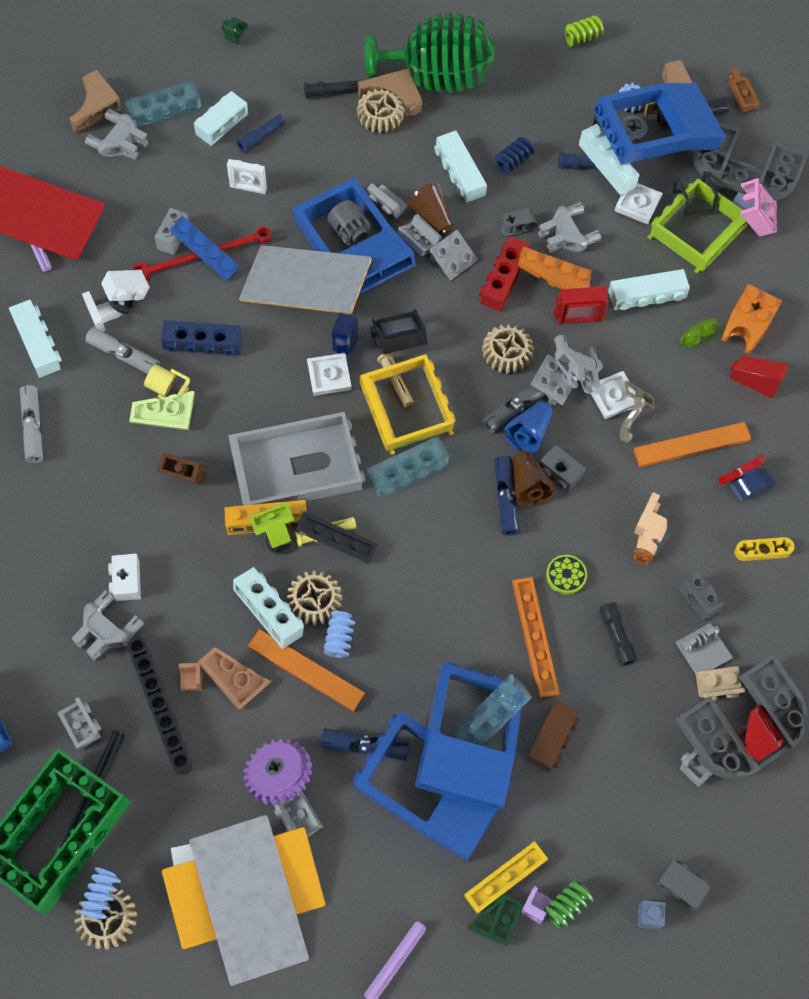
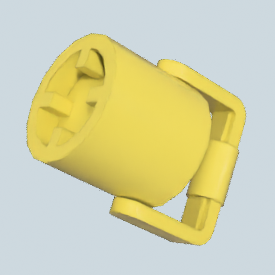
[144,364,190,398]

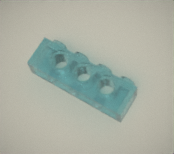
[125,80,201,128]
[367,436,449,496]
[451,674,532,746]

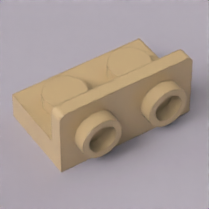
[695,666,745,700]

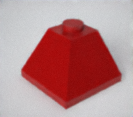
[745,704,784,761]

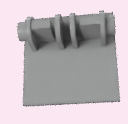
[429,230,478,281]
[530,354,572,405]
[675,623,733,674]

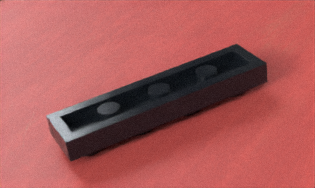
[295,511,378,563]

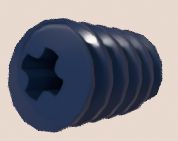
[495,137,535,175]

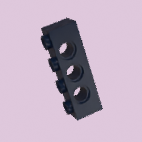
[161,320,242,356]

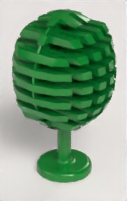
[365,13,495,93]

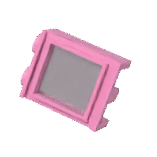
[741,178,777,237]

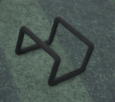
[672,171,718,216]

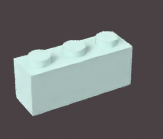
[194,91,248,146]

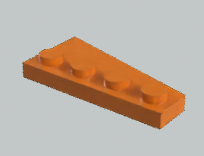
[518,247,592,289]

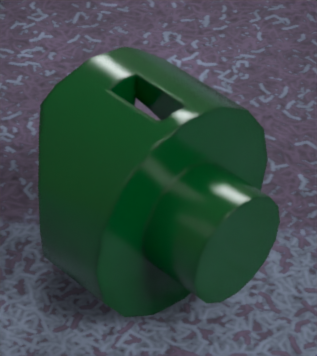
[222,17,248,45]

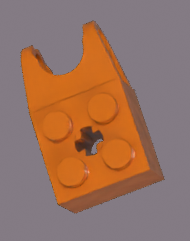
[721,284,782,354]

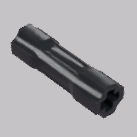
[599,602,638,666]

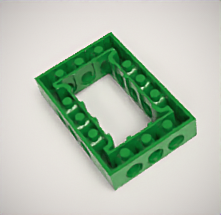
[0,748,131,915]

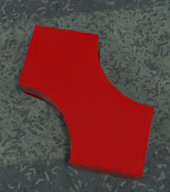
[718,454,766,485]

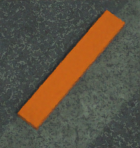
[633,422,751,468]
[512,577,560,699]
[248,629,365,712]

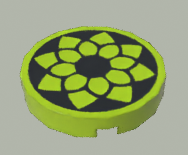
[546,555,587,595]

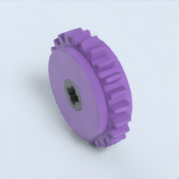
[243,739,312,806]

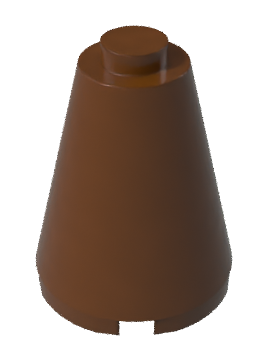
[407,182,453,236]
[513,451,555,507]

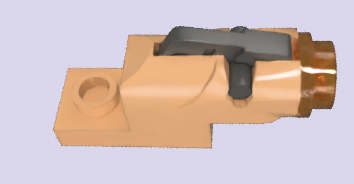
[633,492,669,565]

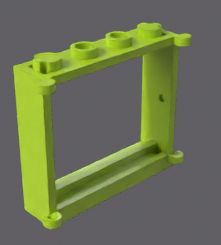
[647,179,748,274]

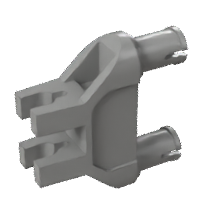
[85,109,148,160]
[538,202,601,253]
[554,335,603,394]
[71,590,144,661]

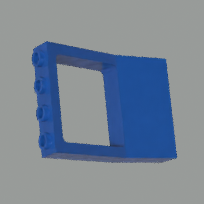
[593,83,726,165]
[292,177,416,294]
[414,662,525,811]
[353,710,512,862]

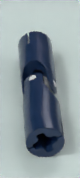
[494,456,520,536]
[321,728,409,761]

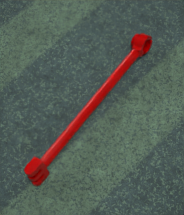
[133,226,271,281]

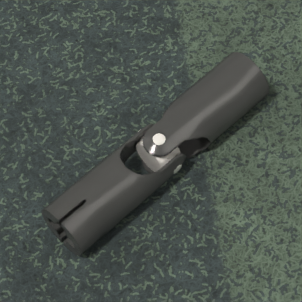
[482,385,545,433]

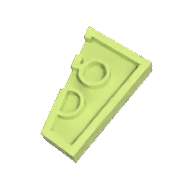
[129,391,195,431]

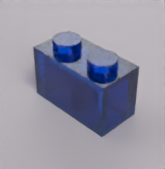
[332,312,358,356]

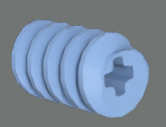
[324,611,355,658]
[77,867,121,920]

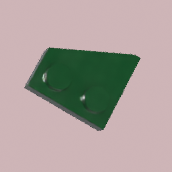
[467,894,524,947]

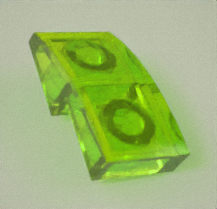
[679,317,718,347]

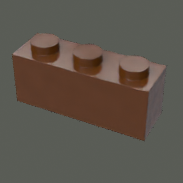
[526,700,580,772]

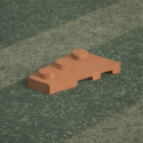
[197,647,271,710]

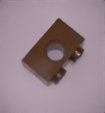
[157,452,207,485]

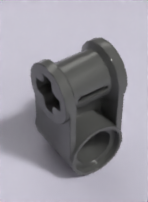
[501,208,538,237]

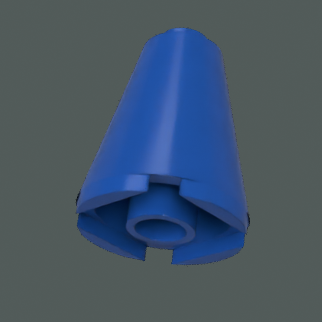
[504,401,553,454]

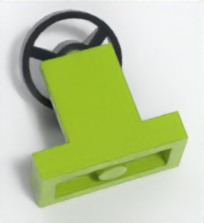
[249,502,294,554]

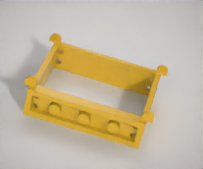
[360,354,456,455]

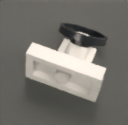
[82,291,134,332]

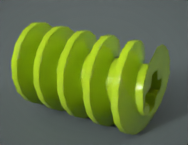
[565,15,604,47]

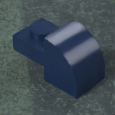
[730,468,776,502]

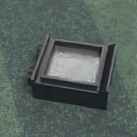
[370,309,428,355]

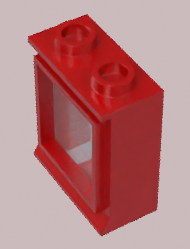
[553,286,609,326]

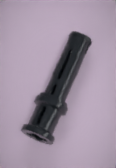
[304,80,358,99]

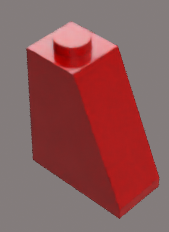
[730,355,790,399]

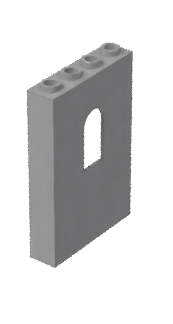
[228,412,365,506]

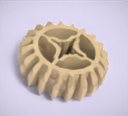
[357,88,405,133]
[482,324,534,374]
[286,570,342,626]
[74,889,137,950]

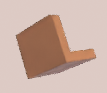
[179,663,203,691]

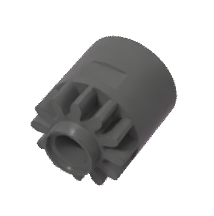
[328,200,371,246]

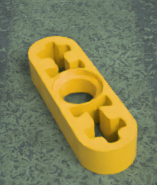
[734,537,794,561]

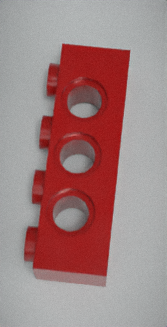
[479,236,531,312]

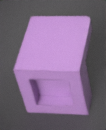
[521,886,552,924]

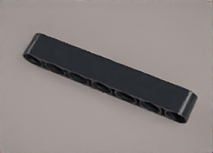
[127,636,192,775]

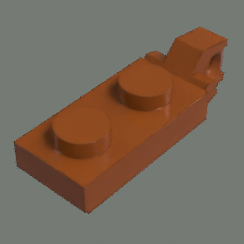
[728,67,760,112]

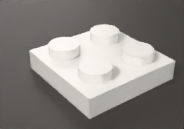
[227,159,267,194]
[615,183,663,224]
[307,353,352,396]
[591,371,635,419]

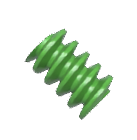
[544,880,594,929]

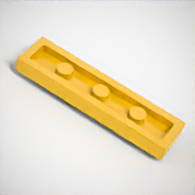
[464,841,548,914]

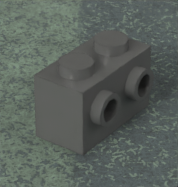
[655,860,711,912]

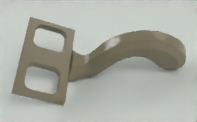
[619,380,654,443]

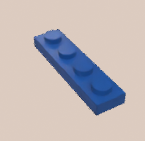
[170,216,240,281]

